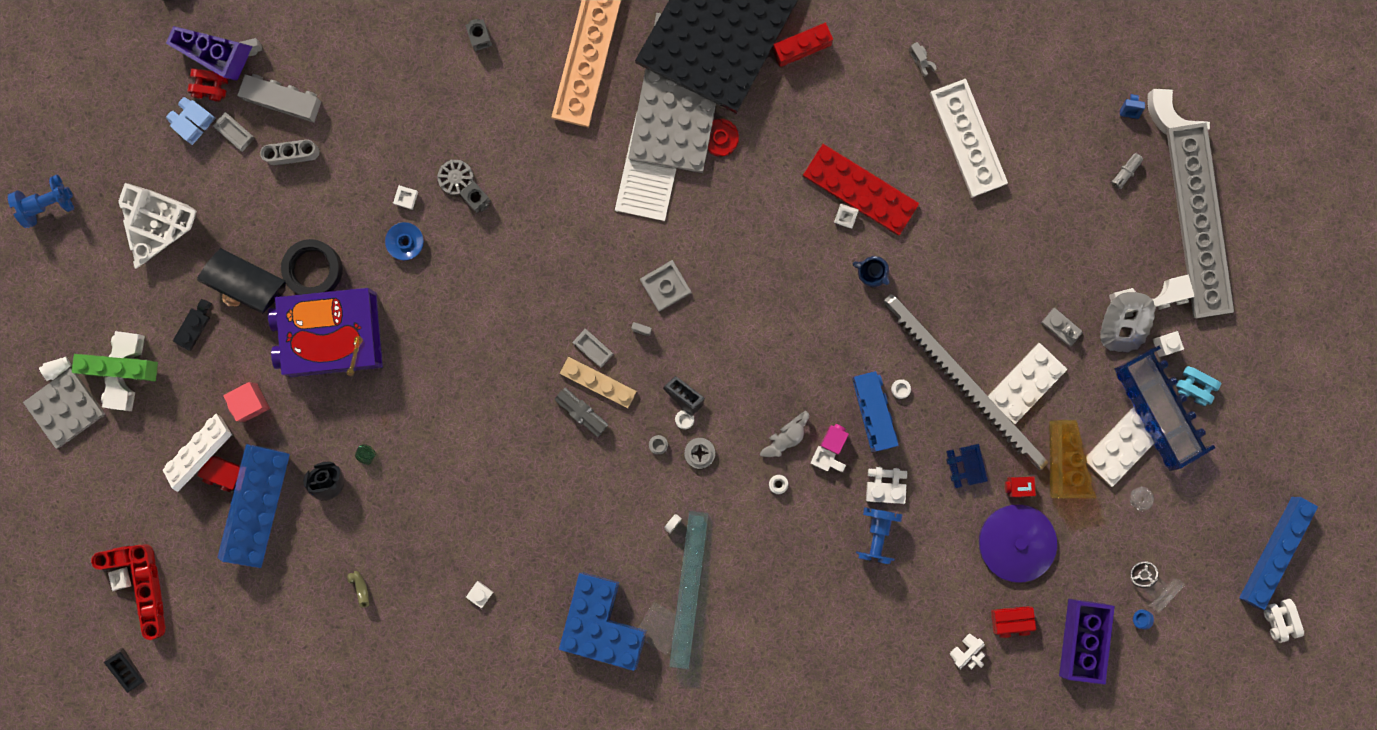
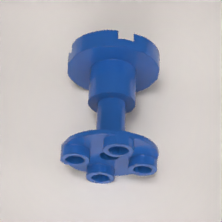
[8,174,74,228]
[856,507,903,564]

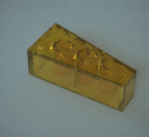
[1049,420,1096,498]

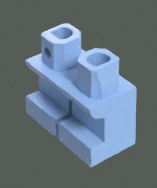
[166,97,216,145]

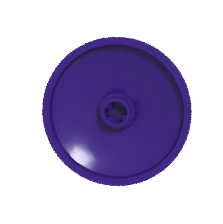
[979,505,1057,582]

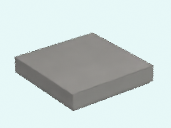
[640,260,692,312]

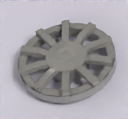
[437,160,474,195]

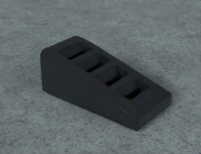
[663,376,705,417]
[104,648,145,693]

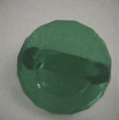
[355,444,376,465]

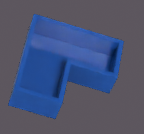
[559,572,647,671]

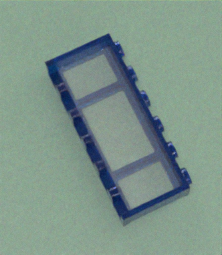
[1114,345,1215,471]

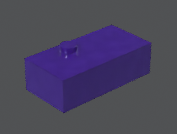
[1059,598,1115,684]

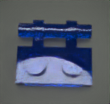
[946,444,988,488]

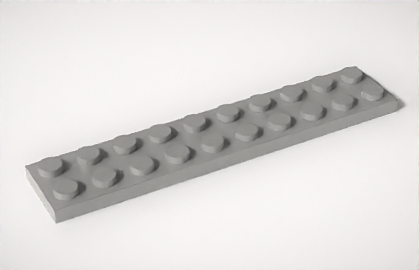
[1166,122,1234,318]

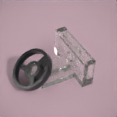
[1130,561,1185,613]

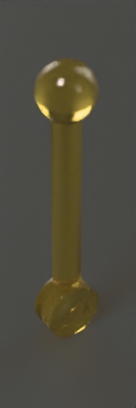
[347,336,363,376]

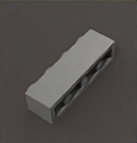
[238,74,321,123]

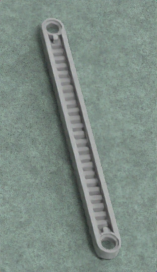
[884,294,1048,470]

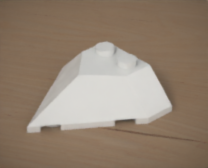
[119,183,197,269]

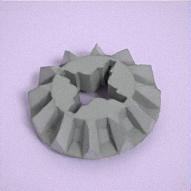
[684,438,715,469]

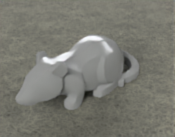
[760,410,809,457]

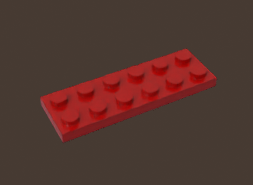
[803,144,919,236]

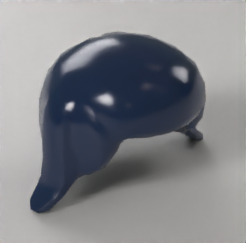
[852,256,890,287]

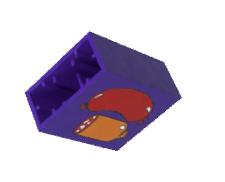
[268,288,383,377]

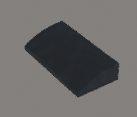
[197,248,286,314]

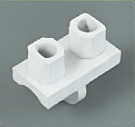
[950,634,985,670]

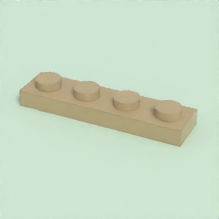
[560,357,637,408]

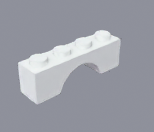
[1109,274,1195,318]
[101,331,145,411]

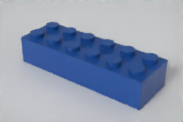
[217,444,290,568]

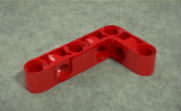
[91,544,165,640]

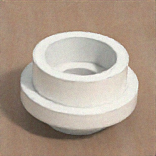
[769,475,788,494]

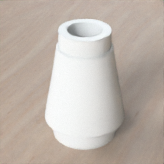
[39,357,72,381]

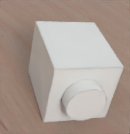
[1153,331,1184,357]

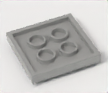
[23,368,106,449]

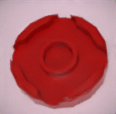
[707,119,739,156]

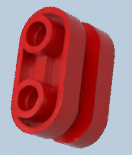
[187,69,229,102]

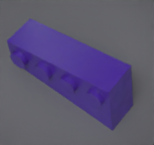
[166,26,253,80]

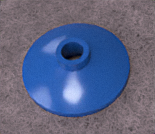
[385,222,424,260]

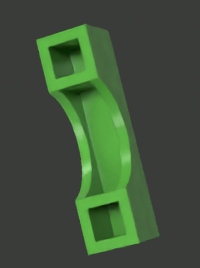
[72,354,158,381]

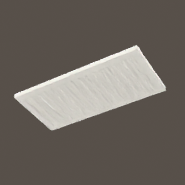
[615,113,676,221]

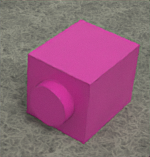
[820,424,849,455]

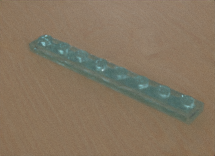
[669,511,708,669]

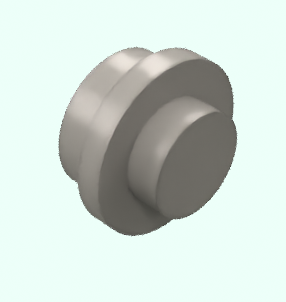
[649,435,668,454]

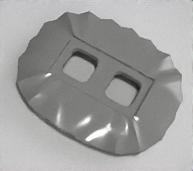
[1100,292,1156,352]

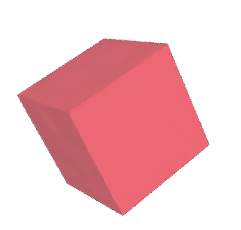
[223,382,270,422]

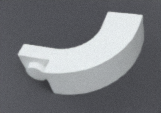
[1148,89,1210,135]

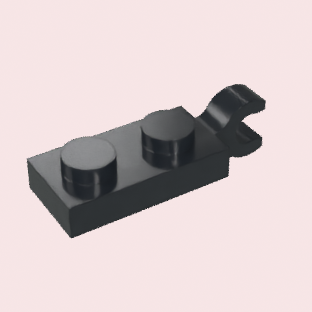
[173,299,212,351]

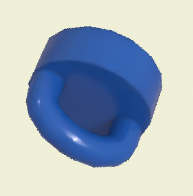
[1133,609,1154,630]

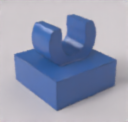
[1120,94,1145,119]

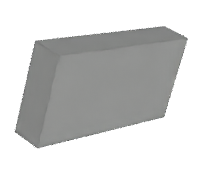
[213,112,255,152]
[572,329,614,368]

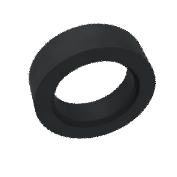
[281,239,342,295]

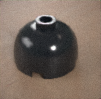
[303,461,344,501]

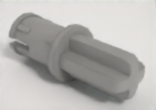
[1111,153,1143,189]

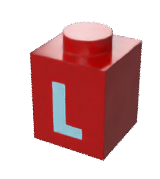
[1005,477,1036,497]

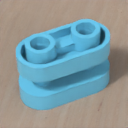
[1176,366,1222,406]

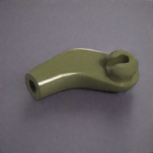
[348,571,369,608]

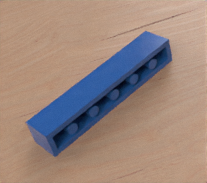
[1239,497,1318,610]

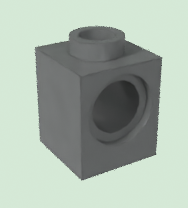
[465,19,493,51]
[460,181,491,213]

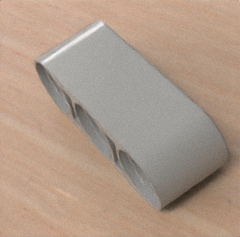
[260,140,320,165]

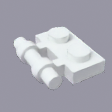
[866,467,907,504]

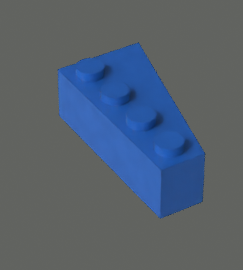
[852,371,899,452]

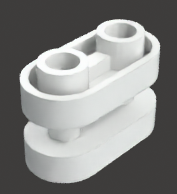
[1264,599,1304,643]

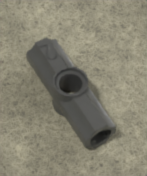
[554,387,608,437]

